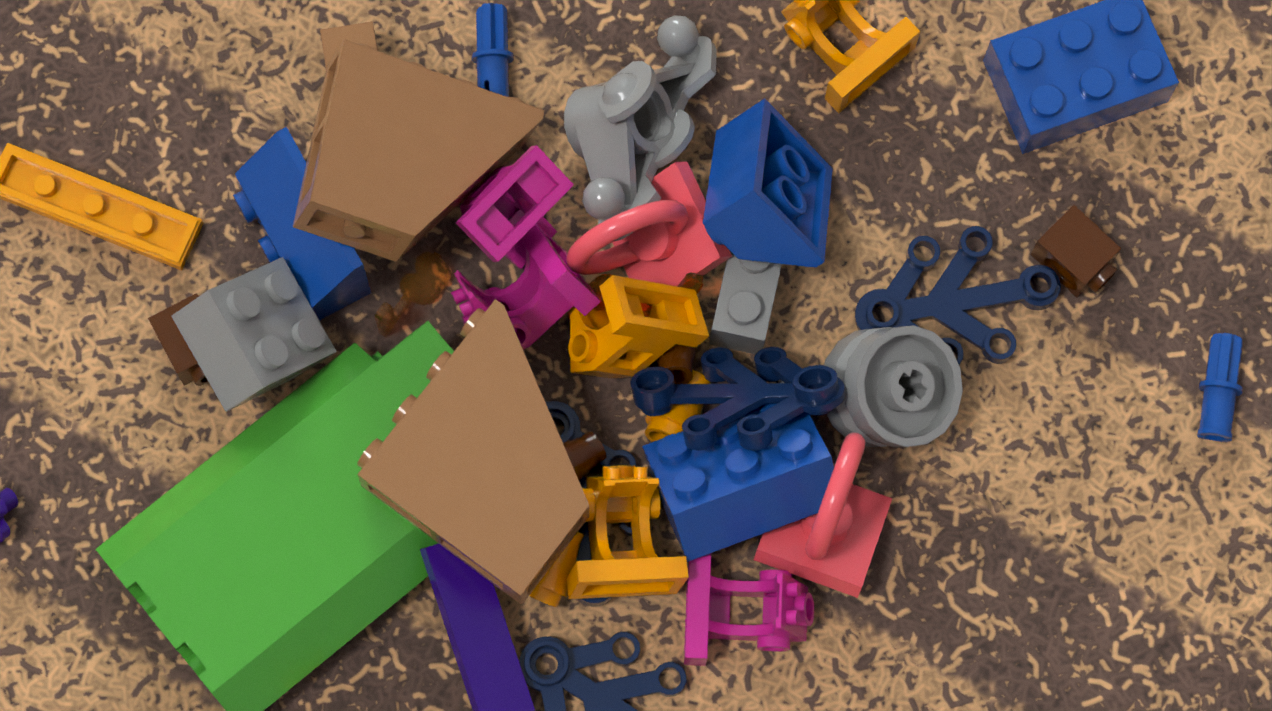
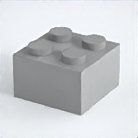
[171,257,337,412]

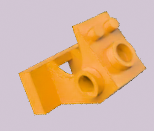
[781,0,920,113]
[568,275,709,378]
[566,465,689,599]

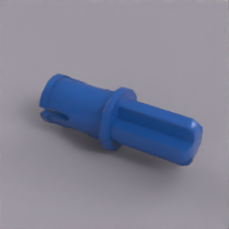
[471,3,514,97]
[1197,333,1243,442]

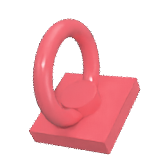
[566,162,732,309]
[753,432,892,598]

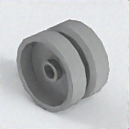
[824,325,963,447]

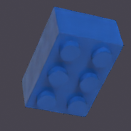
[983,0,1179,154]
[642,403,834,562]

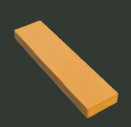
[0,143,204,271]

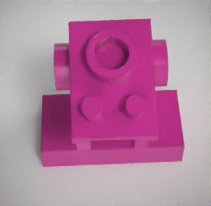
[456,145,574,269]
[451,224,601,350]
[684,553,814,666]

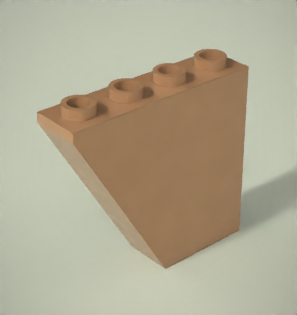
[293,39,544,262]
[357,299,589,605]

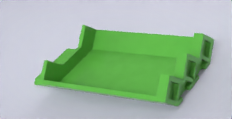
[96,321,454,711]

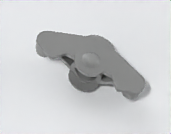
[564,15,717,241]

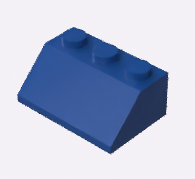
[703,98,833,268]
[233,127,371,320]

